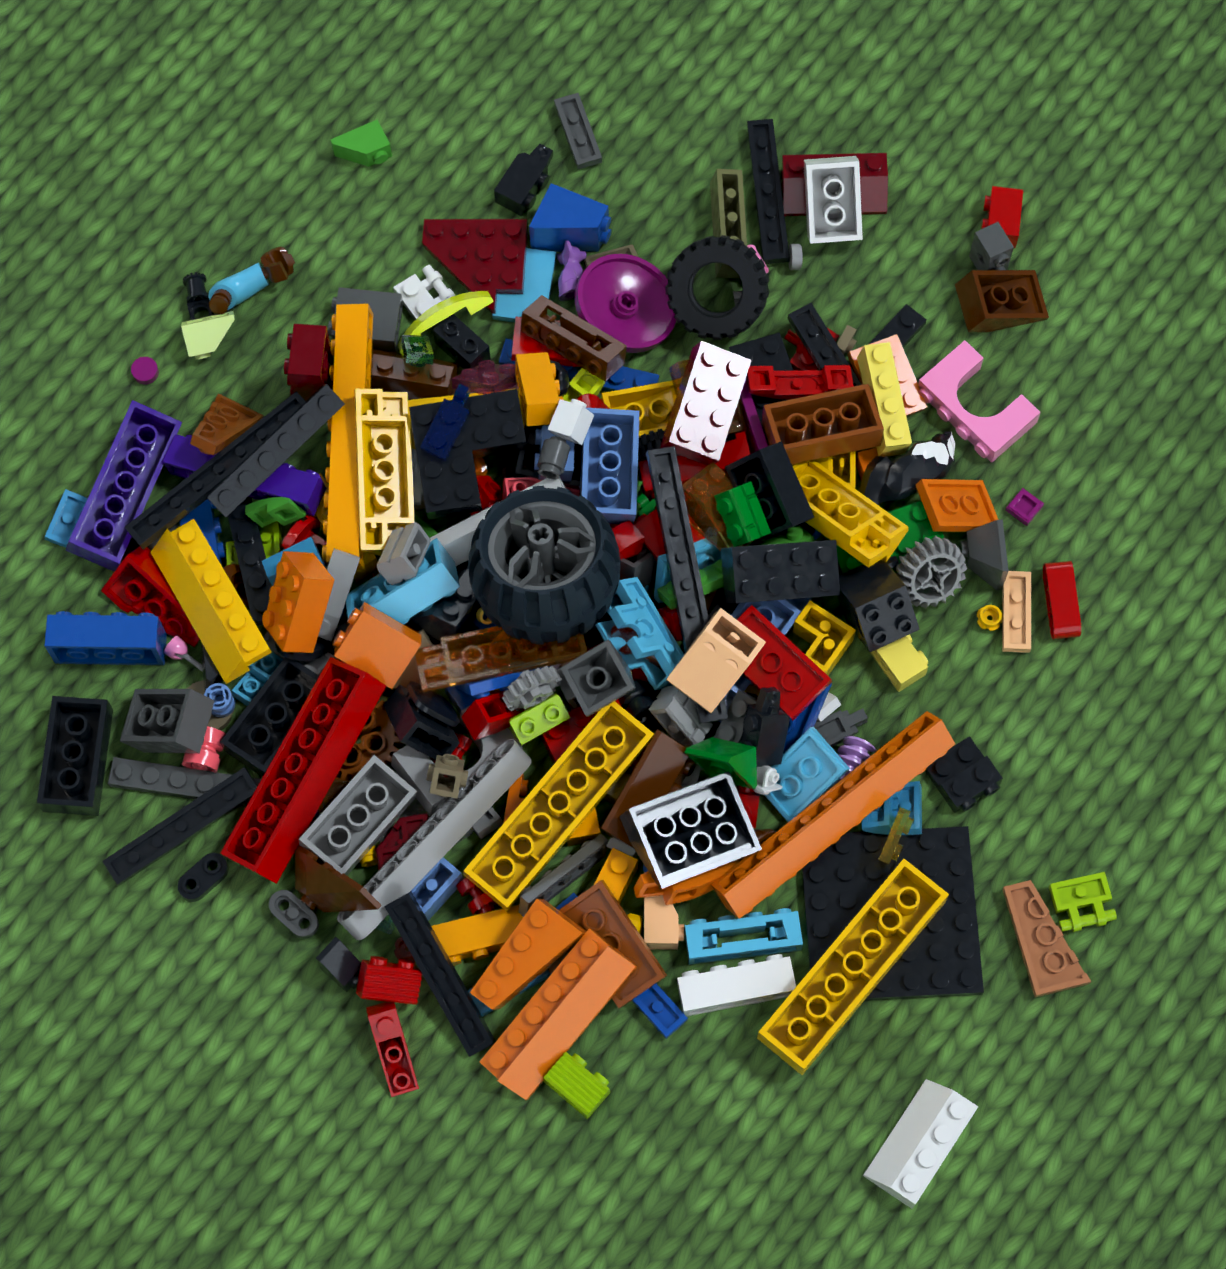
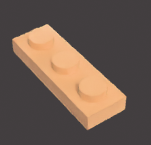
[1002,571,1031,653]

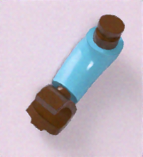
[208,247,295,314]

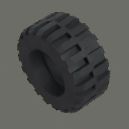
[665,235,769,340]

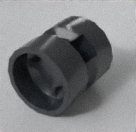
[618,680,660,730]

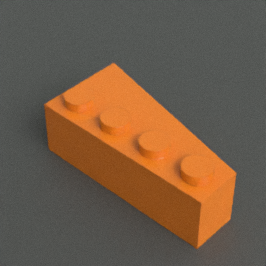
[470,899,586,1010]

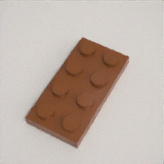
[559,880,667,1008]

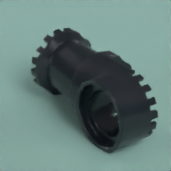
[183,272,214,320]

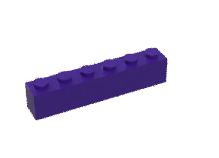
[162,434,327,516]

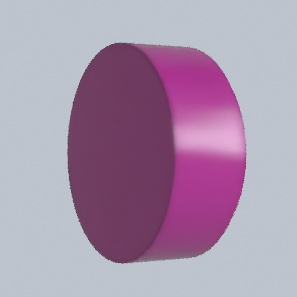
[131,357,159,385]

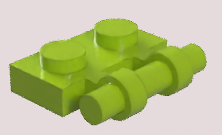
[1048,872,1117,932]

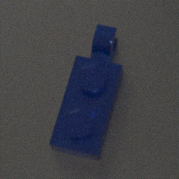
[420,384,471,461]

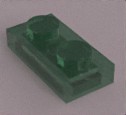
[401,335,434,367]

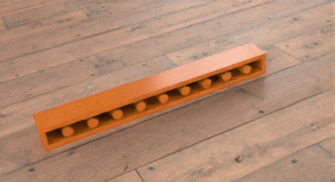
[711,711,955,919]

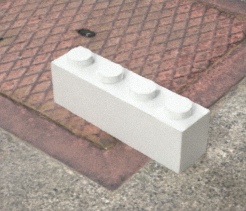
[677,954,796,1016]

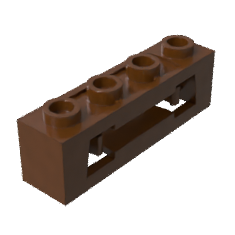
[520,295,627,382]

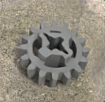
[502,666,562,711]

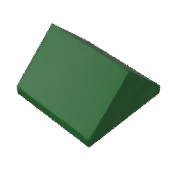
[685,737,757,790]

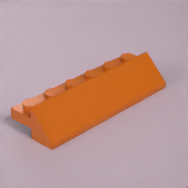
[479,928,637,1100]

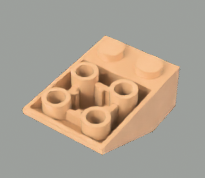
[666,608,766,714]

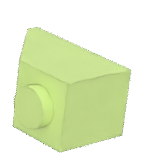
[181,311,235,359]

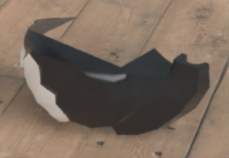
[859,431,955,505]

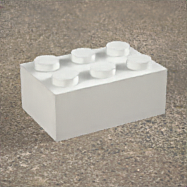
[804,156,863,244]

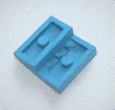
[44,489,88,547]
[862,781,922,835]

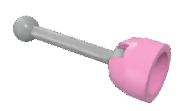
[164,636,203,672]

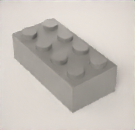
[299,755,417,875]

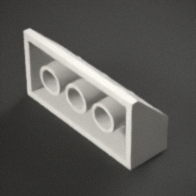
[863,1079,978,1209]

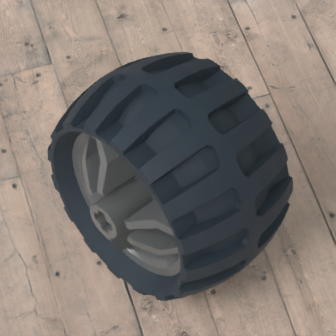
[468,485,621,645]

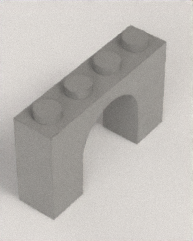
[391,706,523,816]

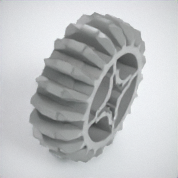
[895,536,967,609]

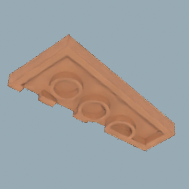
[1002,880,1091,998]

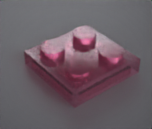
[451,360,517,394]

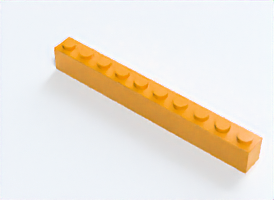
[322,304,373,570]

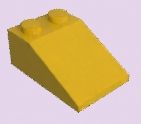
[601,379,681,438]

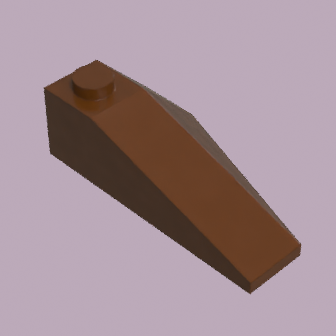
[295,845,382,913]

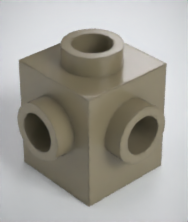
[426,754,468,799]

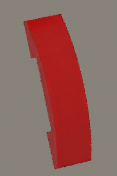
[747,365,854,399]

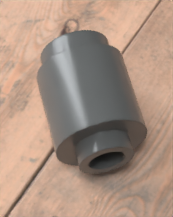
[537,436,570,479]

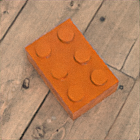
[262,551,335,653]

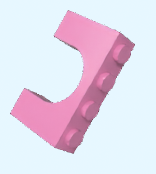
[918,340,1041,463]

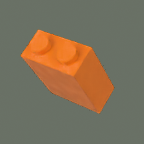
[333,602,422,689]

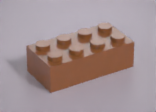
[762,384,884,464]

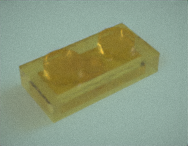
[879,807,914,865]

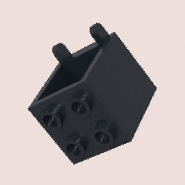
[837,556,920,652]

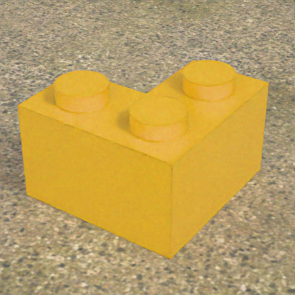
[793,600,856,676]

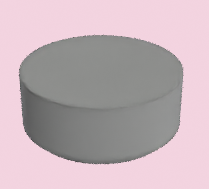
[788,244,803,270]

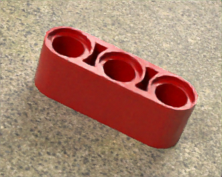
[1042,561,1081,639]

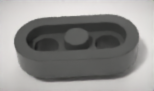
[269,890,319,939]

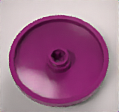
[575,254,676,353]

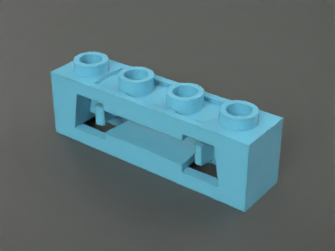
[684,908,803,965]

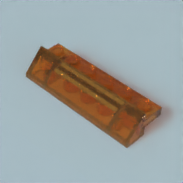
[415,626,587,692]

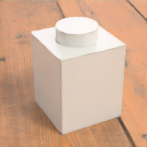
[548,399,594,445]

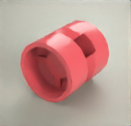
[182,726,226,773]

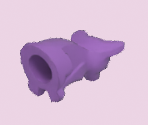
[557,241,587,301]

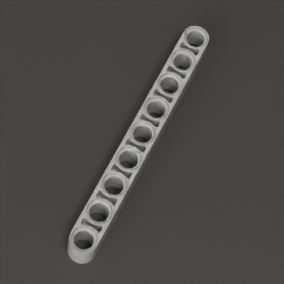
[337,739,532,940]

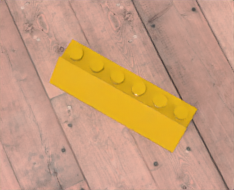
[354,388,414,556]
[792,460,909,568]
[150,519,272,684]

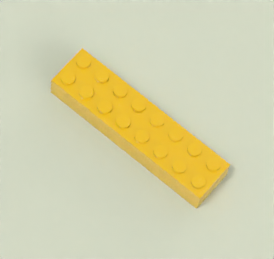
[463,701,654,911]
[757,859,949,1075]

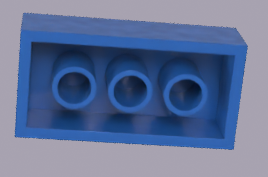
[44,611,167,665]

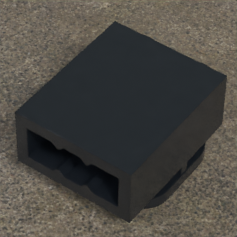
[383,681,460,760]

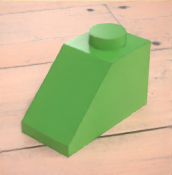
[330,120,392,167]

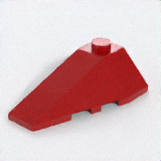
[101,547,200,647]

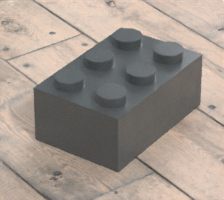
[120,689,214,754]

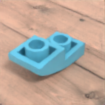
[232,652,283,706]

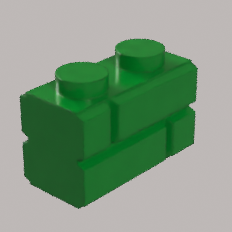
[714,481,771,547]

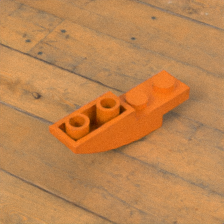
[633,859,740,905]

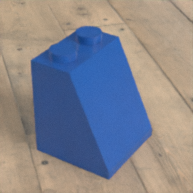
[529,183,612,252]

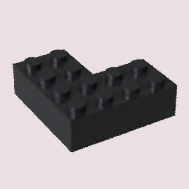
[409,389,527,520]

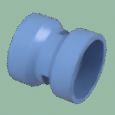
[204,683,235,718]

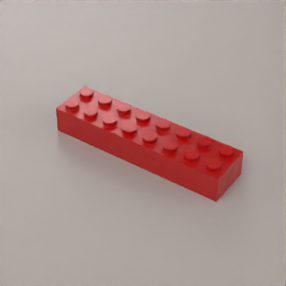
[220,656,386,884]

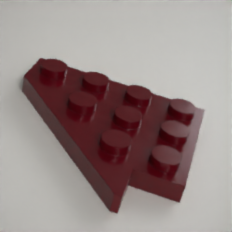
[422,219,528,314]

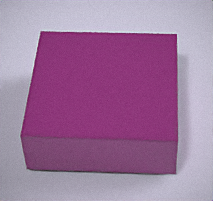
[1005,488,1044,526]

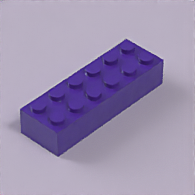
[65,400,182,572]

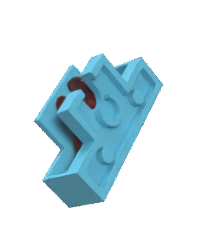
[596,577,684,690]

